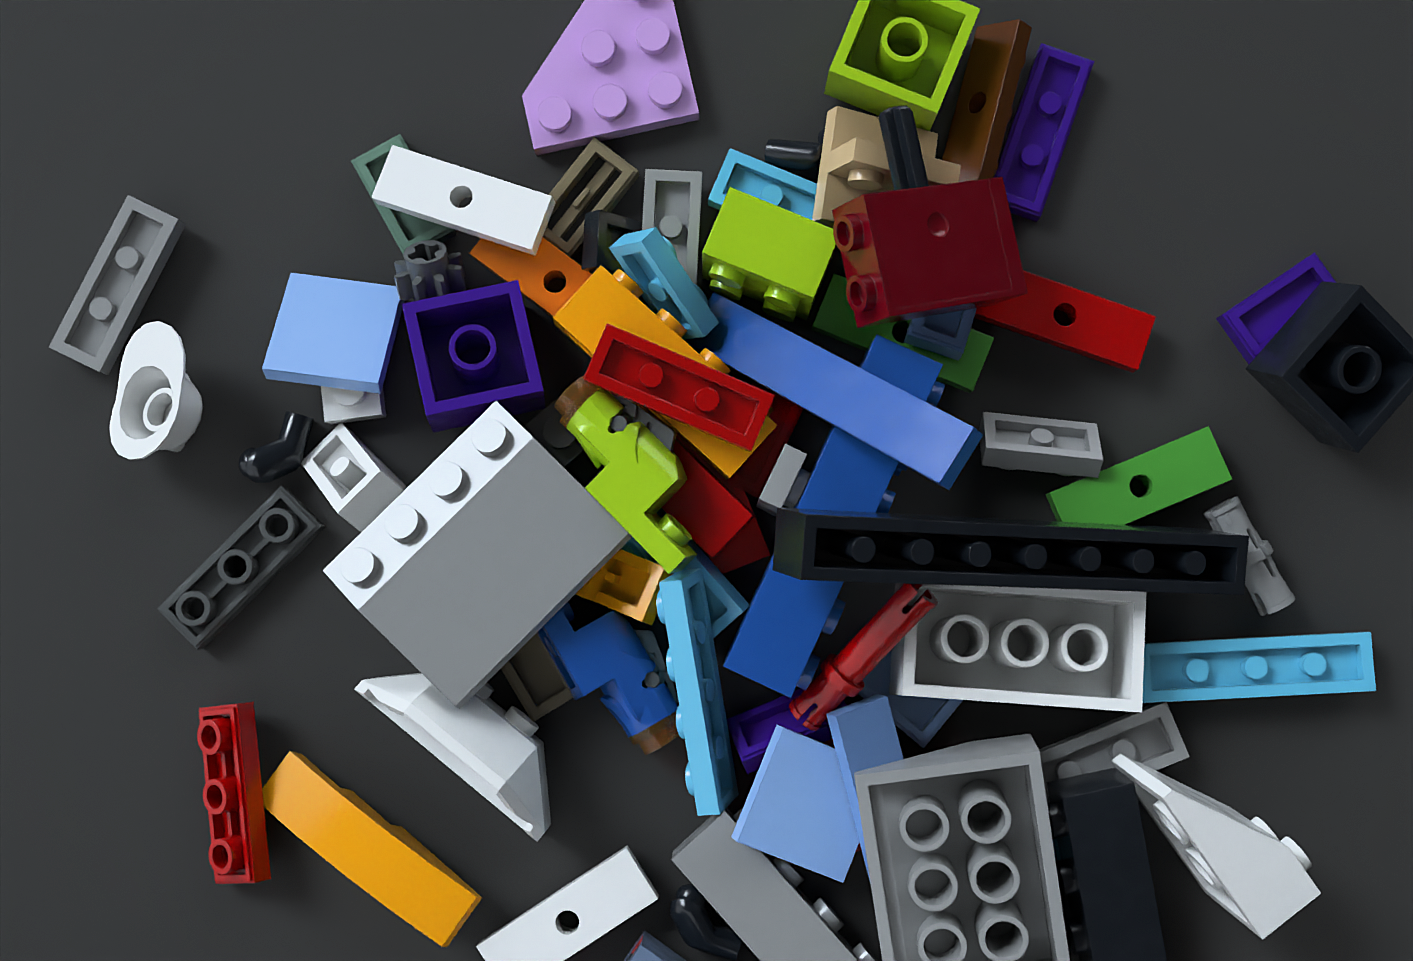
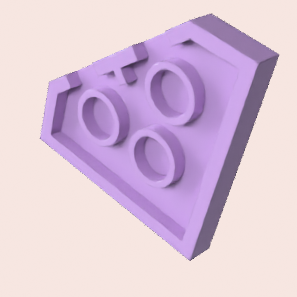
[522,0,699,156]

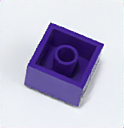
[402,280,546,433]

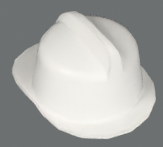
[109,321,203,460]

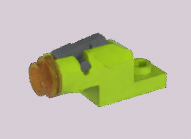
[554,376,698,574]

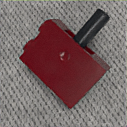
[832,105,1028,328]

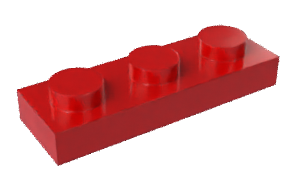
[583,323,775,452]

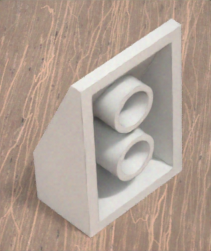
[1111,753,1321,939]

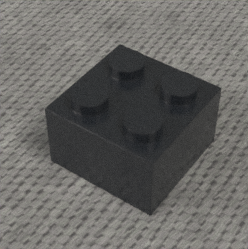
[1246,281,1413,453]

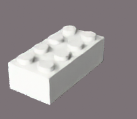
[889,583,1146,713]

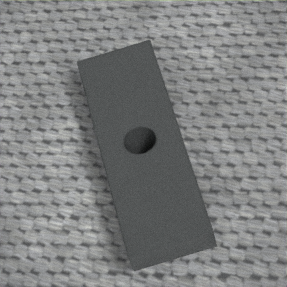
[157,486,326,650]

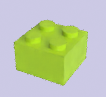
[824,0,980,131]
[702,187,837,322]

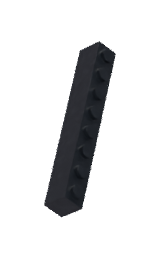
[773,508,1249,595]

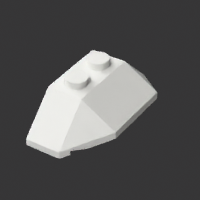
[354,673,551,842]

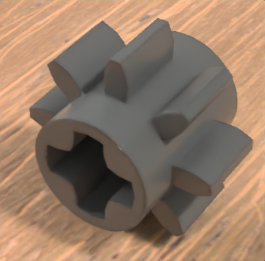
[394,240,466,301]

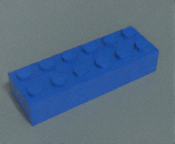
[723,334,945,698]

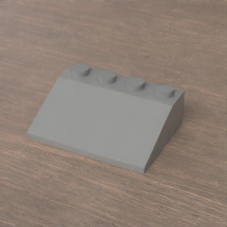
[323,401,632,709]
[854,734,1070,961]

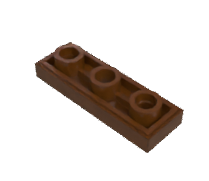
[942,19,1032,182]

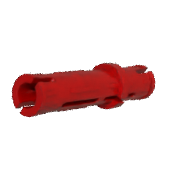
[789,584,938,731]

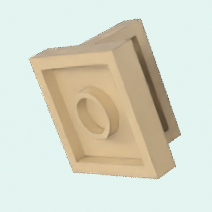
[812,106,961,228]

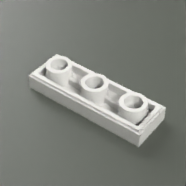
[371,145,556,256]
[476,845,659,961]

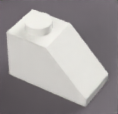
[301,422,407,532]

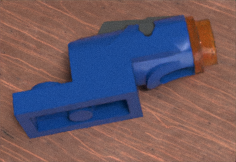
[537,602,679,755]

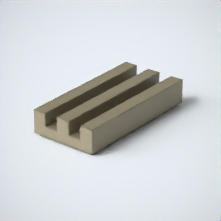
[543,137,639,260]

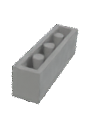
[671,807,878,961]

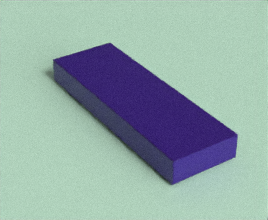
[993,43,1094,222]

